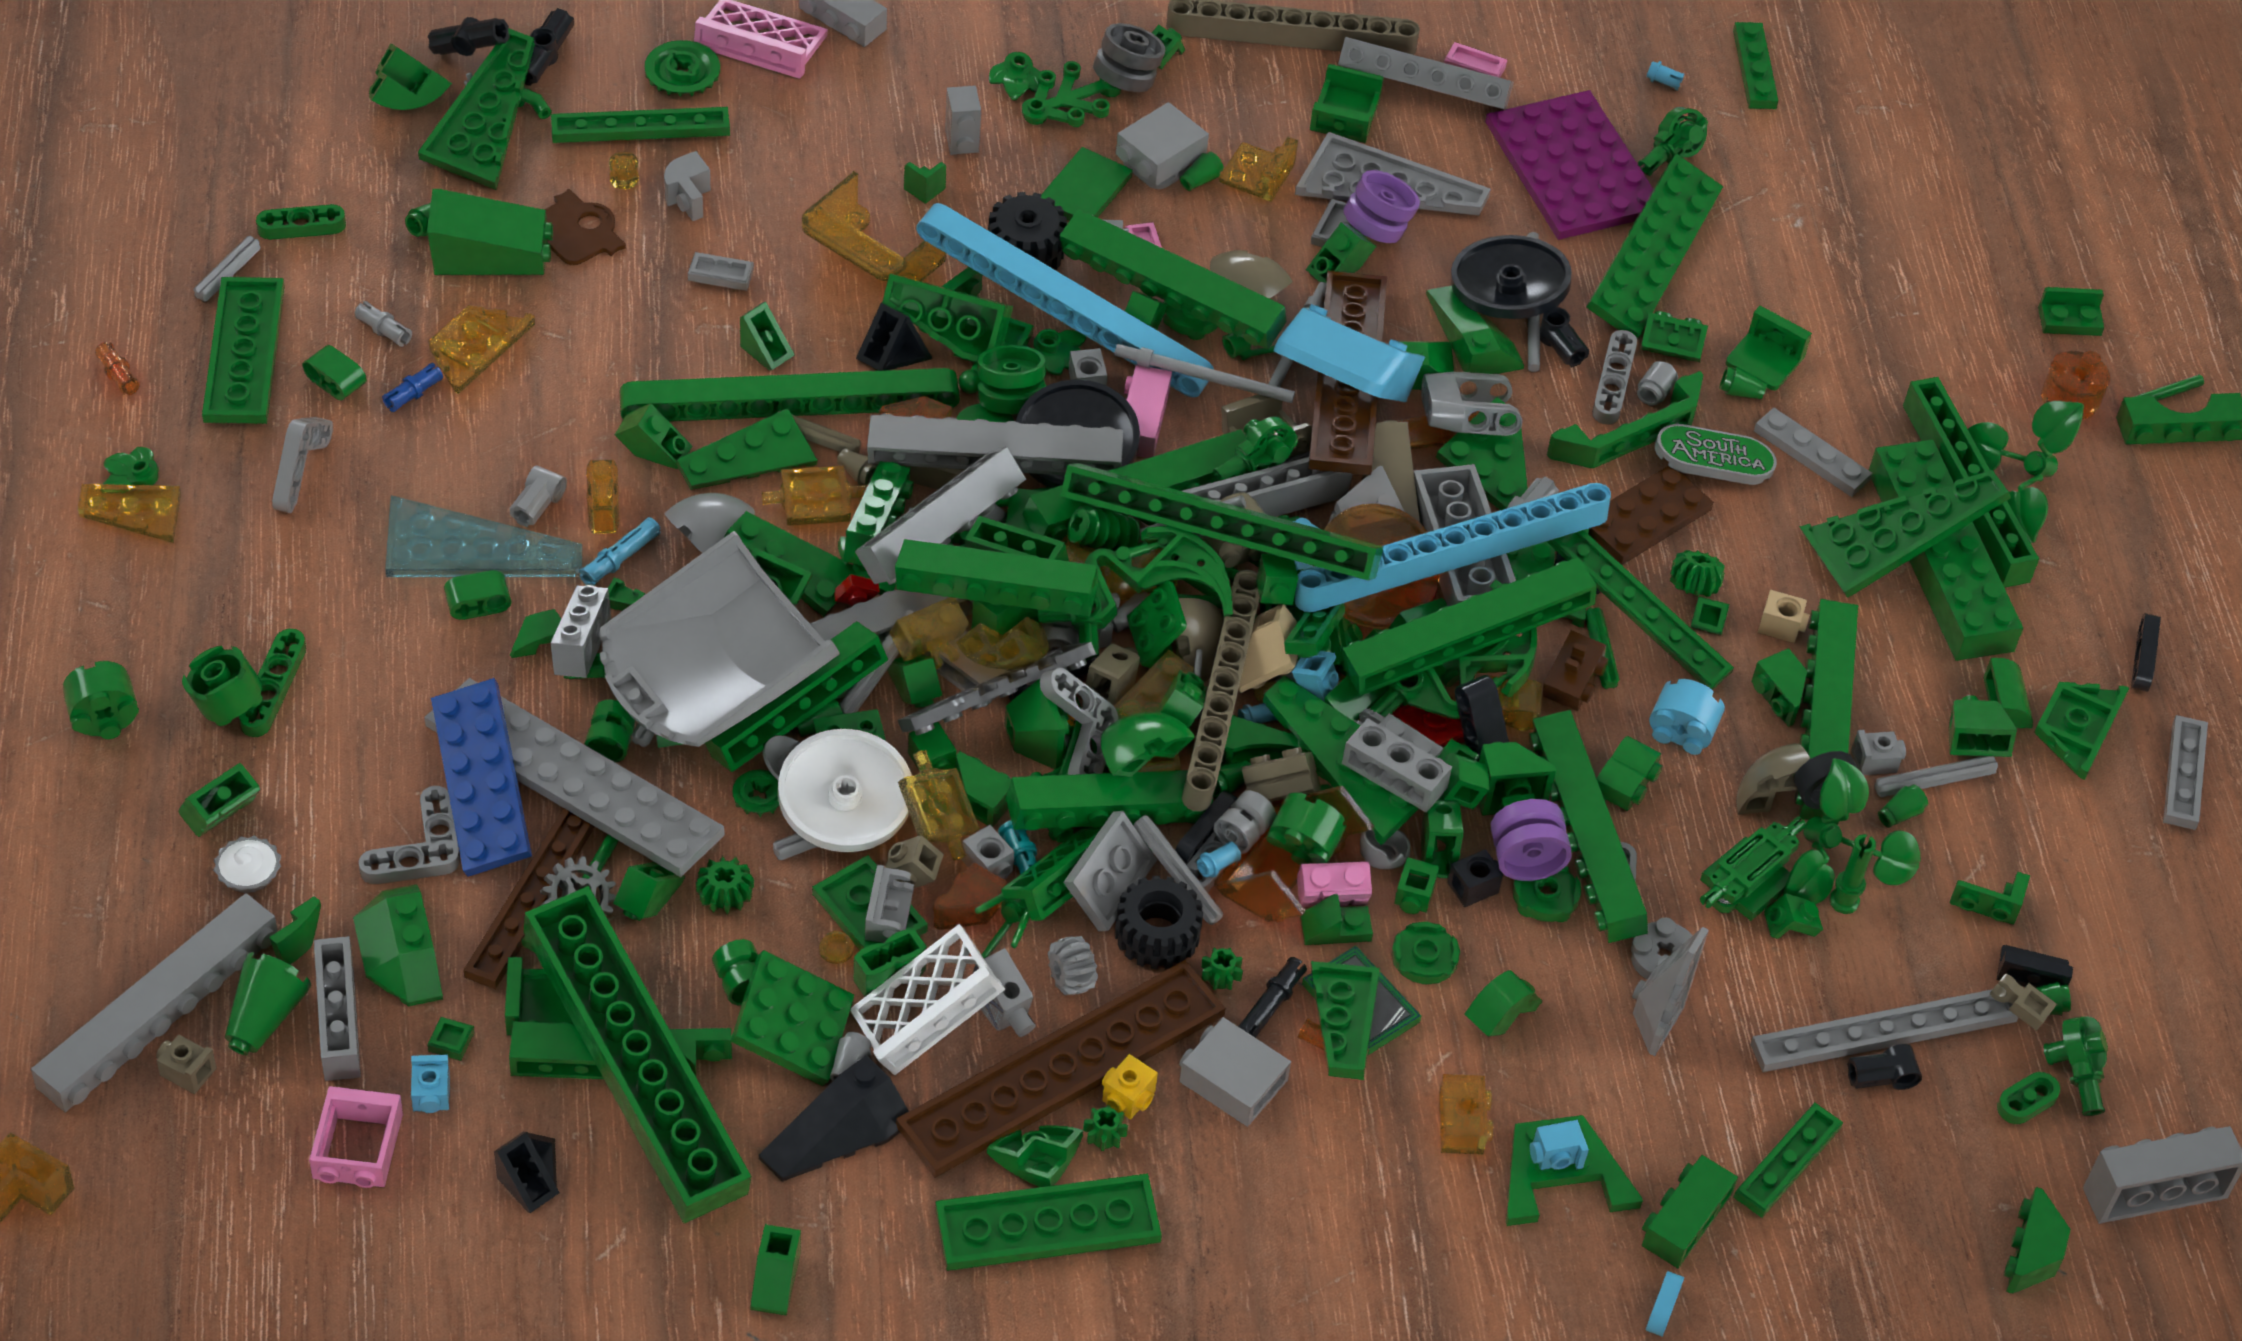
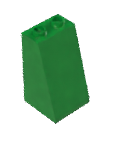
[427,189,553,275]

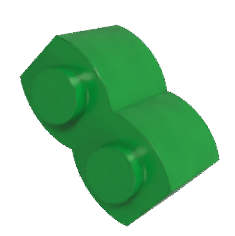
[1597,736,1663,811]
[853,929,927,997]

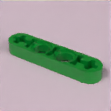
[239,628,306,737]

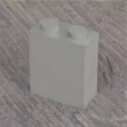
[1179,1017,1291,1127]

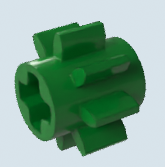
[1201,947,1243,990]
[1083,1105,1128,1151]

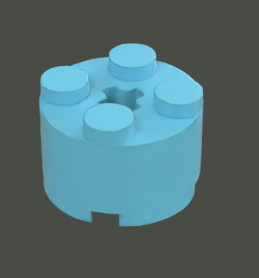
[1649,679,1725,755]

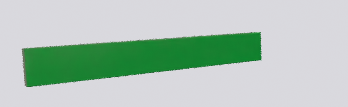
[1546,530,1734,690]

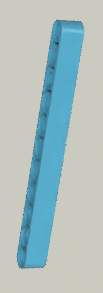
[916,203,1214,397]
[1295,483,1611,612]

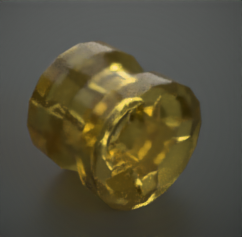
[608,151,639,189]

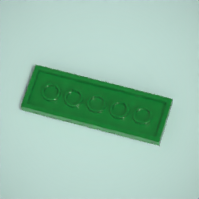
[202,277,285,424]
[935,1173,1162,1271]

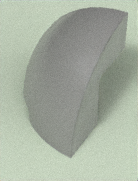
[664,493,755,553]

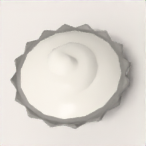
[213,835,281,893]

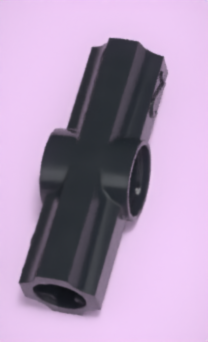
[525,8,574,86]
[428,17,510,56]

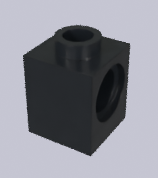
[1447,849,1504,908]

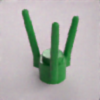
[1222,333,1275,361]
[975,892,1030,959]

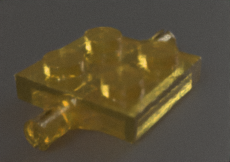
[761,465,869,526]
[898,750,980,861]

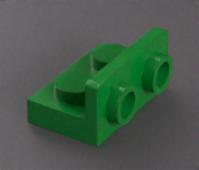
[2038,287,2104,336]
[1640,311,1708,363]

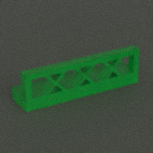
[1001,827,1101,921]

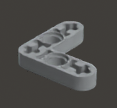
[272,417,333,513]
[1040,668,1118,775]
[359,786,460,884]

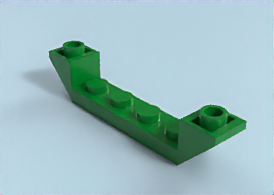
[1547,371,1703,469]

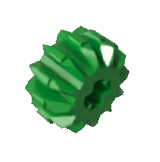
[1670,550,1725,597]
[696,855,754,915]

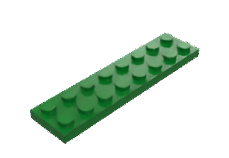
[1586,153,1724,338]

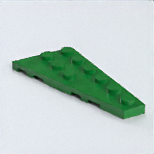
[1799,470,2011,598]

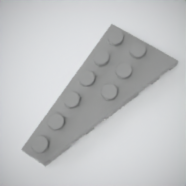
[1295,132,1491,216]

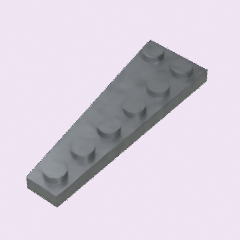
[898,642,1096,735]

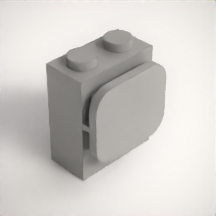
[1116,102,1209,189]

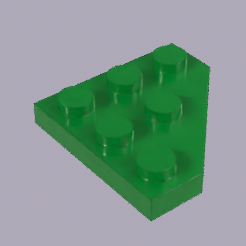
[1436,397,1528,510]

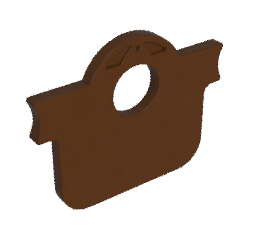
[544,189,626,265]

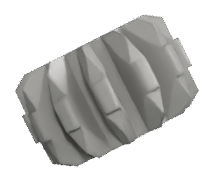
[1048,936,1098,995]

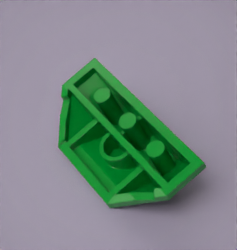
[353,884,443,1007]

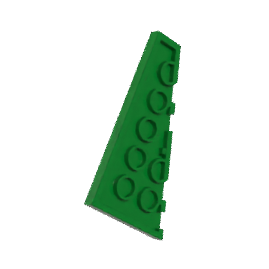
[418,28,535,190]
[1263,675,1419,846]

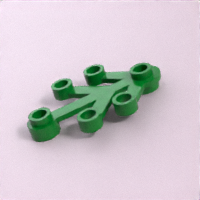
[1022,61,1122,127]

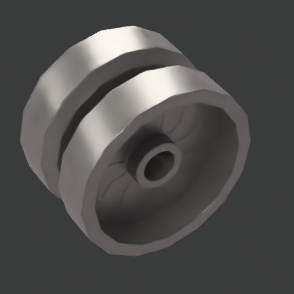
[1093,23,1165,92]

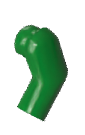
[519,87,552,119]

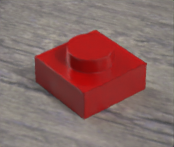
[834,574,880,606]

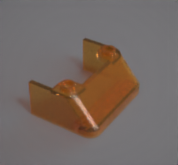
[1214,785,1374,922]

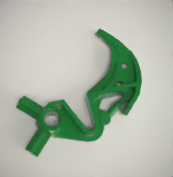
[1038,526,1233,660]
[1370,580,1537,719]

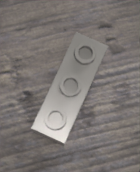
[551,585,611,678]
[1342,718,1452,813]

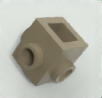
[885,835,944,888]

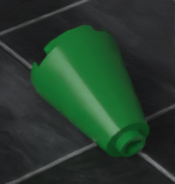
[225,952,311,1055]

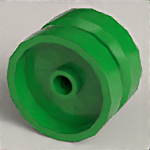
[978,345,1046,414]

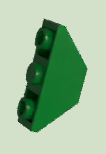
[2004,1187,2071,1294]

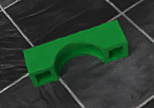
[2116,393,2242,445]

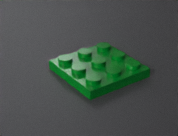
[730,950,854,1086]

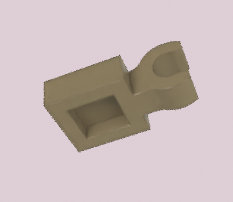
[1990,974,2057,1031]

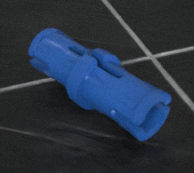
[382,363,443,412]

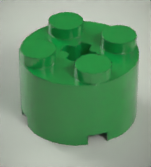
[182,646,263,726]
[63,661,139,740]
[1266,792,1347,865]

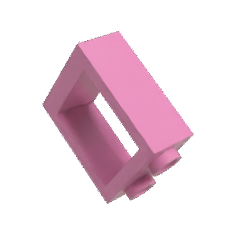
[309,1086,403,1188]

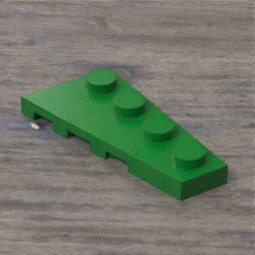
[724,511,858,617]

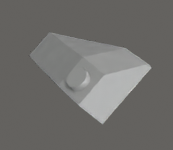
[1632,927,1709,1056]

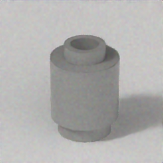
[1637,361,1678,406]

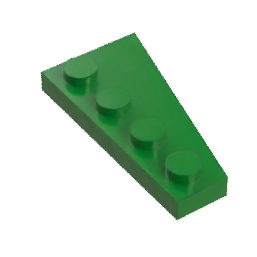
[676,408,818,490]
[1311,961,1380,1080]

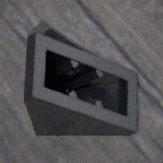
[856,303,933,371]
[494,1131,560,1213]

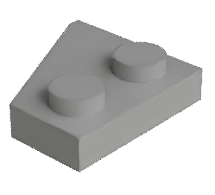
[1334,466,1406,535]

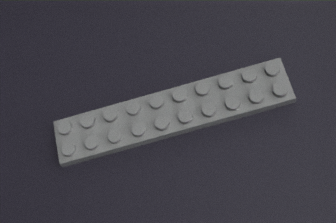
[424,678,725,877]

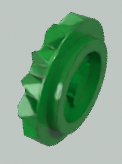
[732,769,780,817]

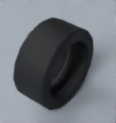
[1794,751,1858,809]

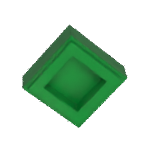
[427,1017,475,1061]

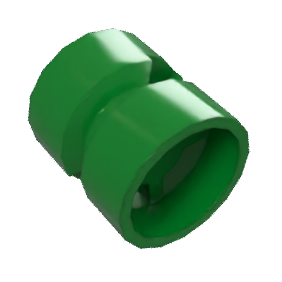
[584,699,636,762]
[712,939,758,1006]

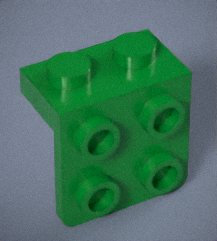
[1725,306,1812,391]
[1127,580,1187,676]

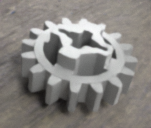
[540,856,616,915]

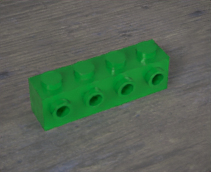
[843,461,914,566]

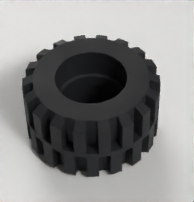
[1115,876,1203,970]

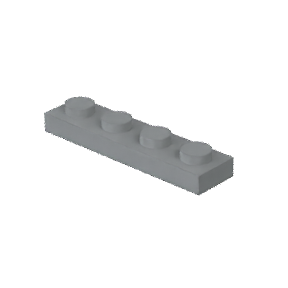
[1754,408,1872,497]
[2163,715,2208,830]

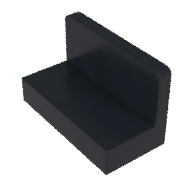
[1996,945,2073,988]

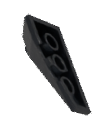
[759,1055,909,1182]

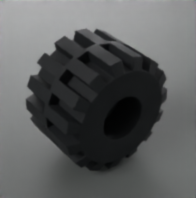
[988,192,1067,270]

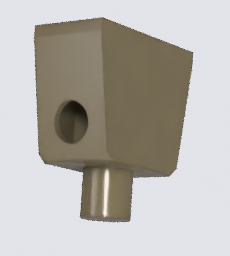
[1081,644,1140,711]

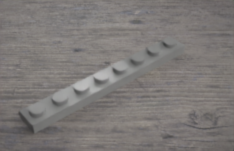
[1751,987,2019,1073]

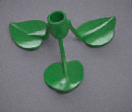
[1968,401,2084,543]
[1783,758,1921,904]

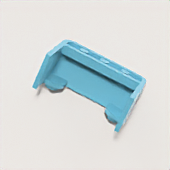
[1273,304,1425,402]

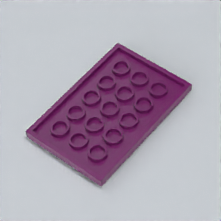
[1485,90,1653,240]

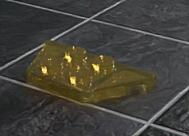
[428,305,535,394]

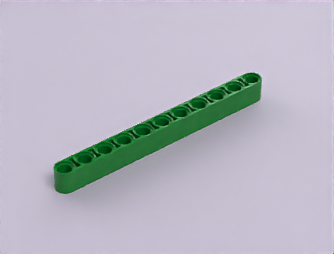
[619,368,960,422]

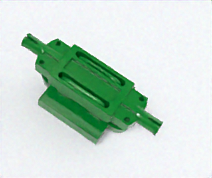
[1700,816,1806,921]

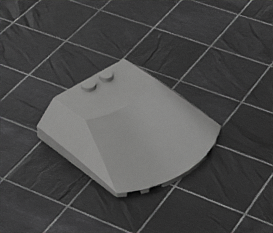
[600,531,840,747]

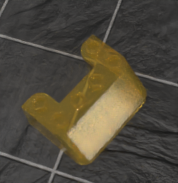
[802,171,946,283]

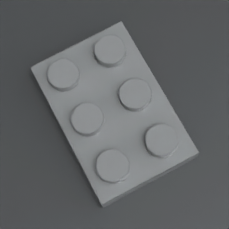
[1063,811,1157,931]

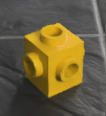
[1102,1054,1158,1120]

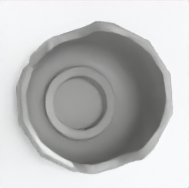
[1360,824,1410,870]

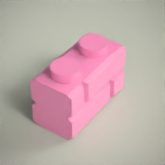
[1297,862,1372,908]

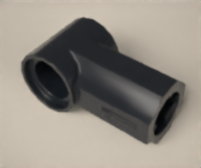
[1540,307,1589,368]
[1847,1044,1922,1090]

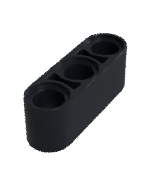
[1455,675,1509,761]

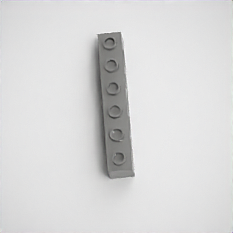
[1338,37,1514,109]

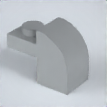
[664,151,711,221]

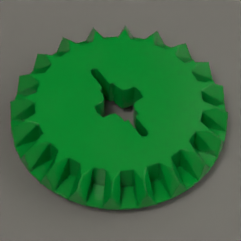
[644,40,720,97]

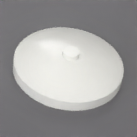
[778,729,914,852]

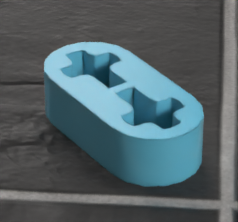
[1646,1271,1685,1337]

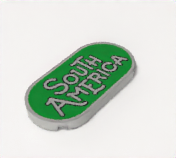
[1655,424,1777,485]

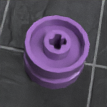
[1344,170,1420,243]
[1490,799,1572,881]

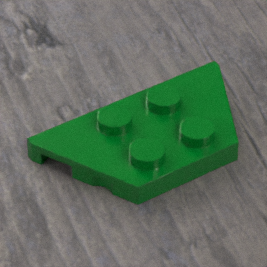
[2034,682,2129,780]

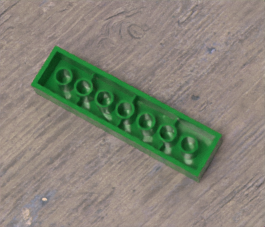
[1869,439,2024,661]

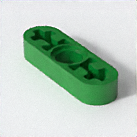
[256,204,346,240]

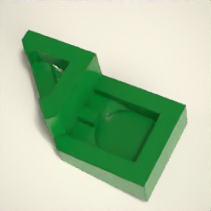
[510,609,562,658]
[269,896,321,965]

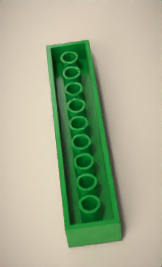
[523,886,752,1224]

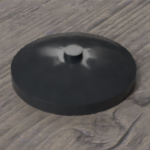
[1451,235,1572,319]
[1016,379,1140,488]

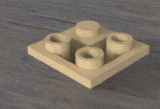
[1238,604,1298,693]

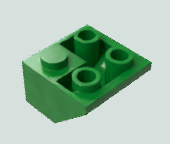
[1004,679,1069,770]

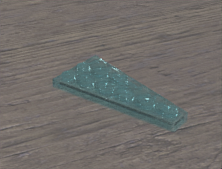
[385,495,583,577]

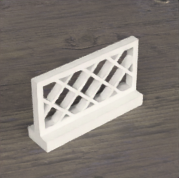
[850,924,1006,1075]

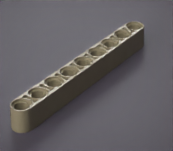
[1166,0,1420,55]
[1182,569,1260,811]

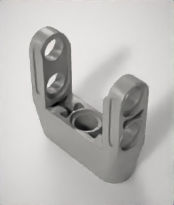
[1421,371,1522,436]

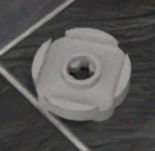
[1631,917,1693,979]

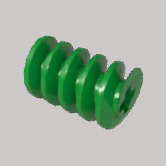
[1067,504,1140,552]

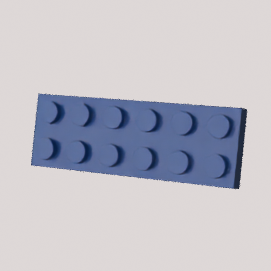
[431,678,532,877]

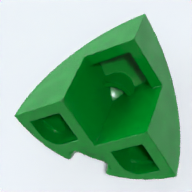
[369,44,452,110]
[1101,712,1195,777]

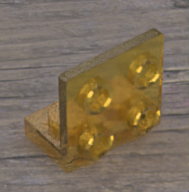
[1219,136,1298,202]

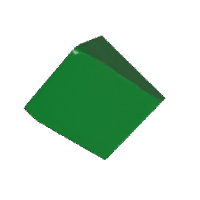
[1690,596,1730,635]

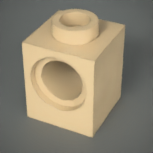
[1757,590,1810,643]

